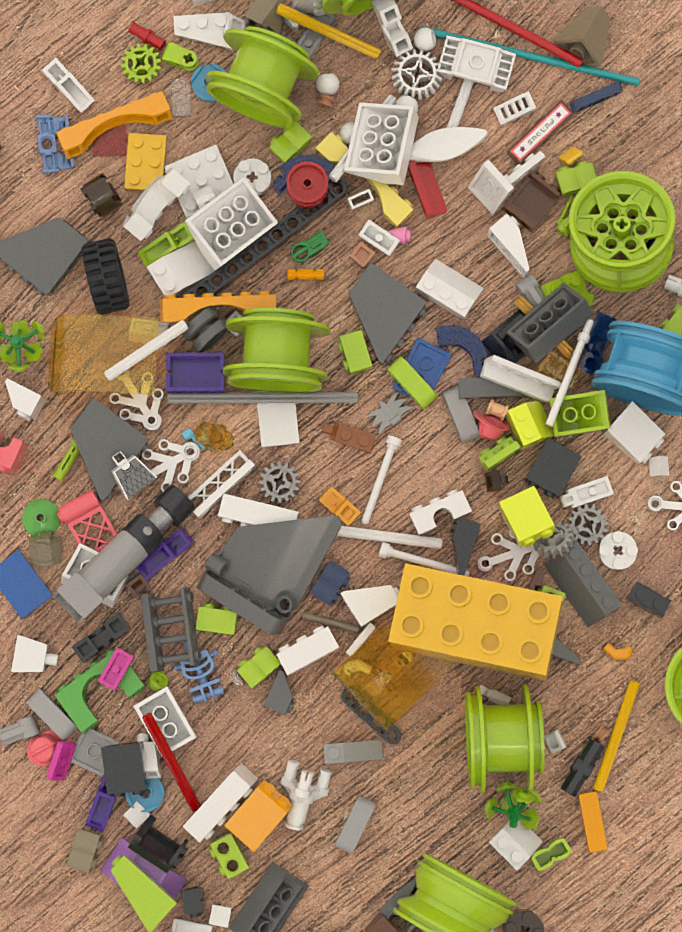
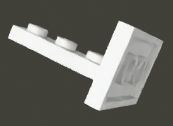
[468,151,545,215]

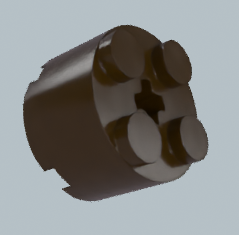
[80,173,123,217]
[503,909,544,932]

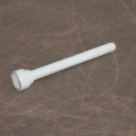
[362,435,402,524]
[378,542,469,577]

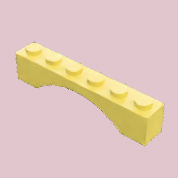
[315,132,413,228]

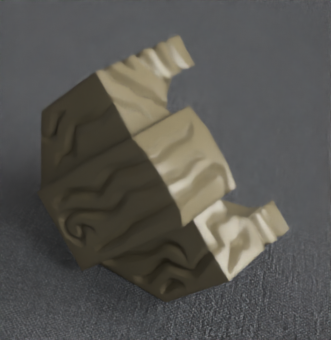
[29,531,63,567]

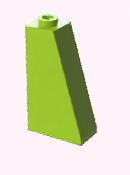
[110,854,178,932]

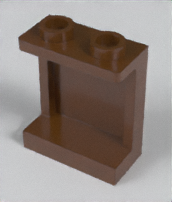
[502,171,561,233]

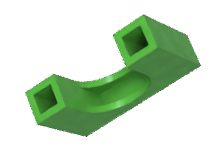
[55,649,147,734]

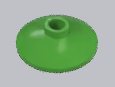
[22,499,60,536]

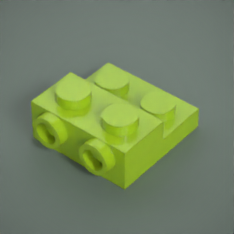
[541,270,594,307]
[478,436,520,472]

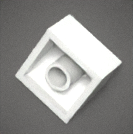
[5,378,46,421]
[488,819,543,870]

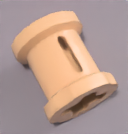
[485,398,509,421]

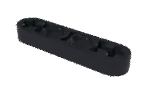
[341,687,401,744]

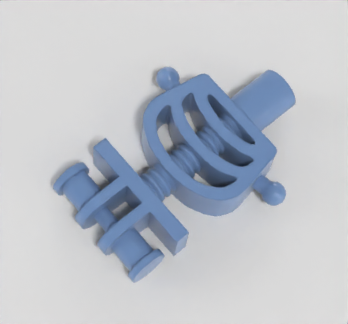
[173,641,224,705]

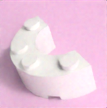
[123,168,190,241]

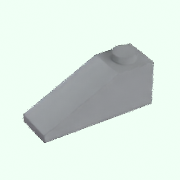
[323,740,383,764]

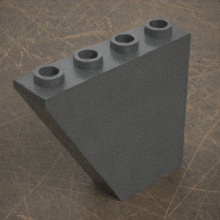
[0,217,92,296]
[349,263,427,366]
[69,397,149,501]

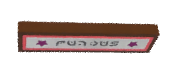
[507,100,574,164]

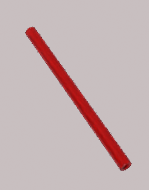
[452,0,584,68]

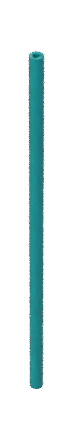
[420,26,640,86]

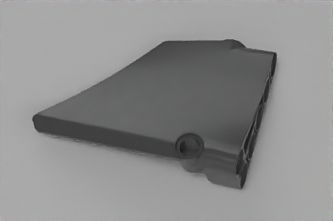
[197,515,342,635]

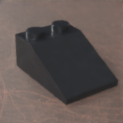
[482,309,525,364]

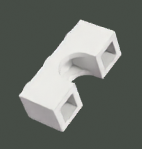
[371,0,413,57]
[409,489,472,536]

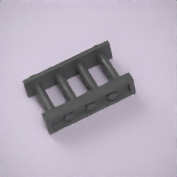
[140,588,202,672]

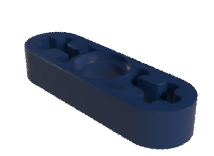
[570,82,623,113]

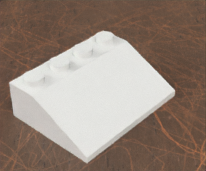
[344,102,419,185]
[185,177,278,270]

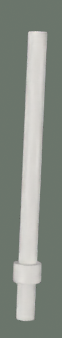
[546,319,594,427]

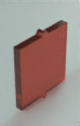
[92,125,128,157]

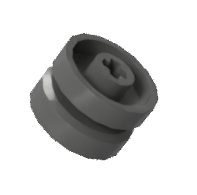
[182,306,229,353]

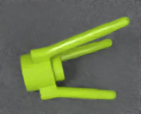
[556,195,573,237]

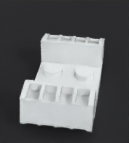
[438,36,516,93]

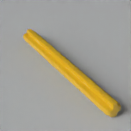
[276,4,381,59]
[593,680,640,792]

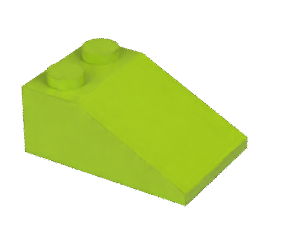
[550,390,611,437]

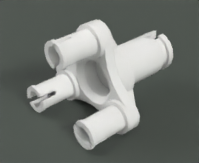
[280,760,332,831]

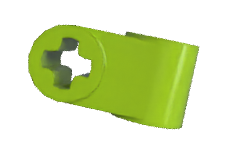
[161,42,199,72]

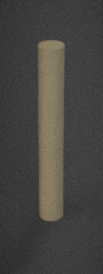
[302,612,360,633]

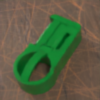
[291,230,329,263]

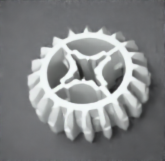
[392,49,442,100]

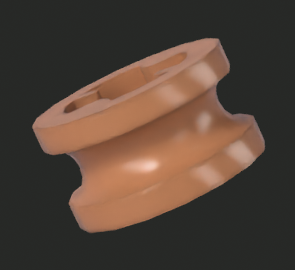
[316,94,335,109]
[592,724,610,743]

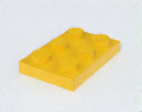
[124,133,167,191]

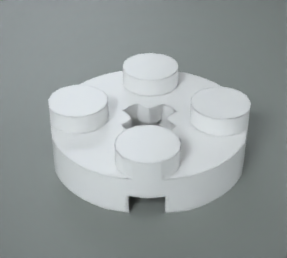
[233,159,271,196]
[599,531,638,570]

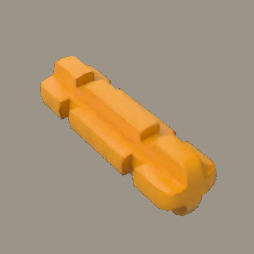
[287,269,324,280]

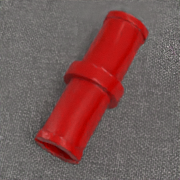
[128,22,166,51]

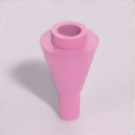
[387,226,412,245]

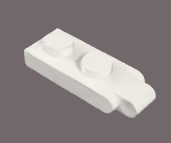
[560,476,614,509]

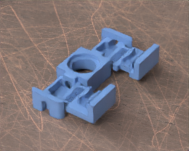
[34,114,74,175]

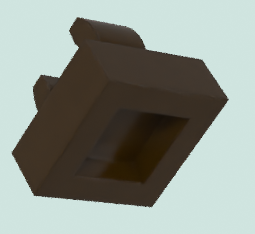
[485,470,508,492]

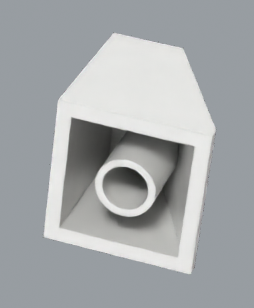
[603,401,665,464]
[341,585,399,628]

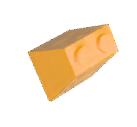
[224,780,294,852]

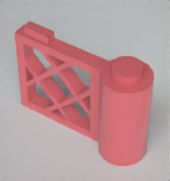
[57,489,117,552]

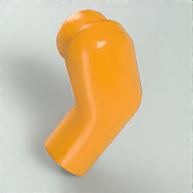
[603,643,633,661]

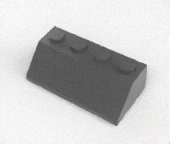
[507,283,594,363]
[544,541,622,627]
[229,862,309,932]

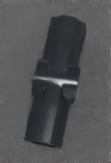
[560,738,604,797]

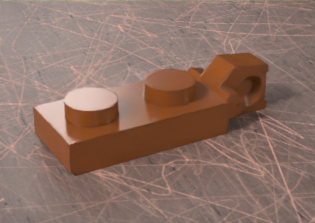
[322,422,376,453]

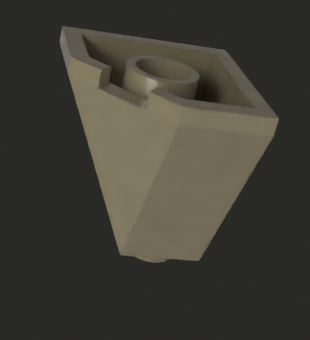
[245,0,284,35]
[553,6,610,66]

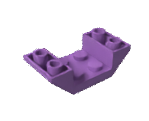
[101,837,187,898]

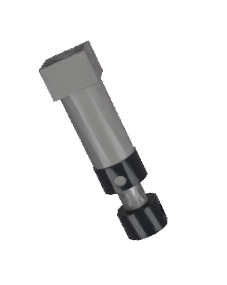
[52,484,195,624]

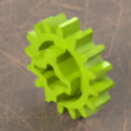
[120,43,162,85]

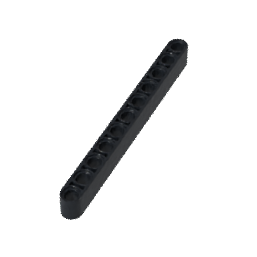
[180,180,346,298]

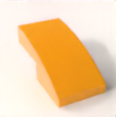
[318,486,361,526]

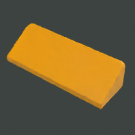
[577,791,608,853]

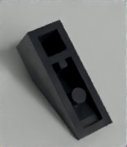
[450,517,481,576]

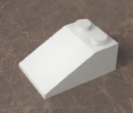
[487,214,530,278]
[147,241,215,298]

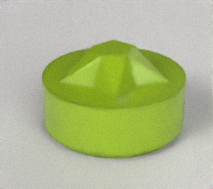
[148,671,168,692]

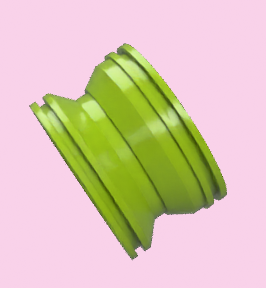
[392,852,518,932]

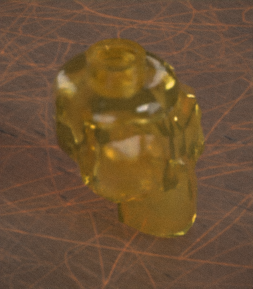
[194,422,234,453]

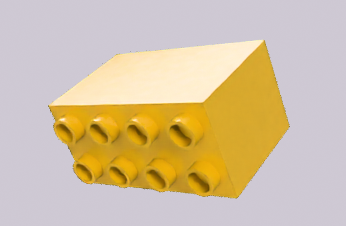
[388,563,563,682]

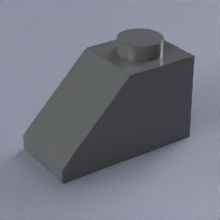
[264,670,295,715]

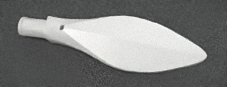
[409,127,488,162]

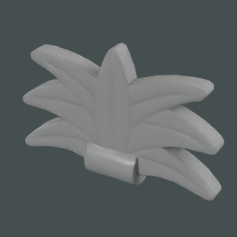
[368,392,413,435]

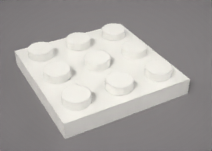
[164,145,233,219]

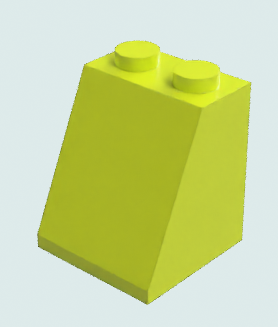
[505,401,554,451]
[499,486,555,548]

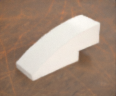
[41,58,95,113]

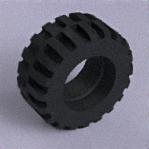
[81,238,130,315]

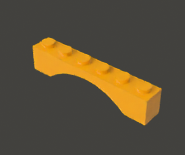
[56,91,172,160]
[159,291,276,323]

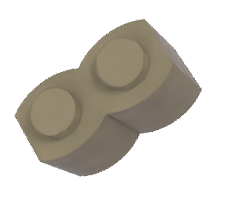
[66,828,103,873]

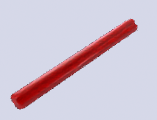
[142,713,201,812]

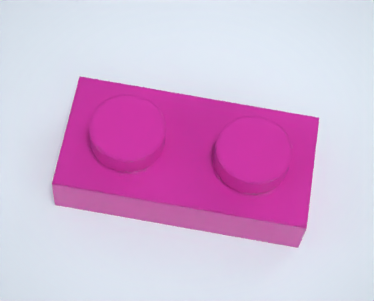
[98,648,135,691]
[46,741,76,780]

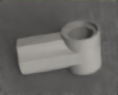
[515,274,546,308]
[0,715,40,746]

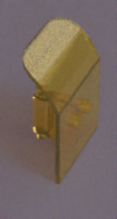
[48,314,159,395]
[332,617,453,731]

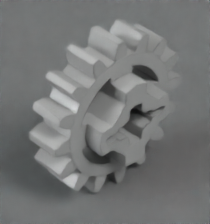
[259,461,301,504]
[567,504,609,546]
[533,521,575,559]

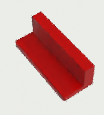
[408,160,447,219]

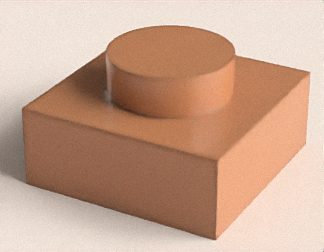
[349,242,376,269]

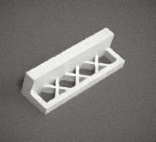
[480,355,562,404]
[188,450,255,519]

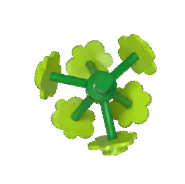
[0,320,45,373]
[485,781,542,830]

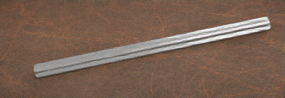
[167,392,358,404]

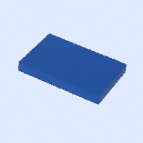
[392,338,452,399]
[0,550,53,619]

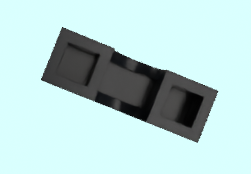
[72,612,132,663]

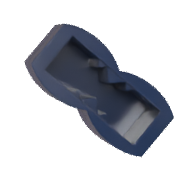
[310,560,351,605]

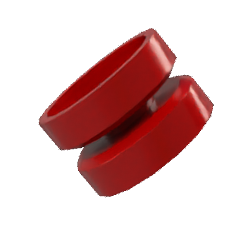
[286,161,329,208]

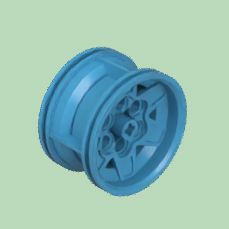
[591,321,682,417]

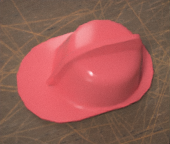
[473,412,511,440]
[27,729,71,766]

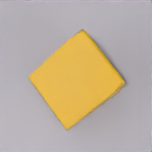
[559,147,583,167]

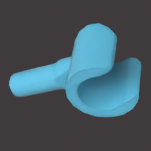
[182,429,205,450]

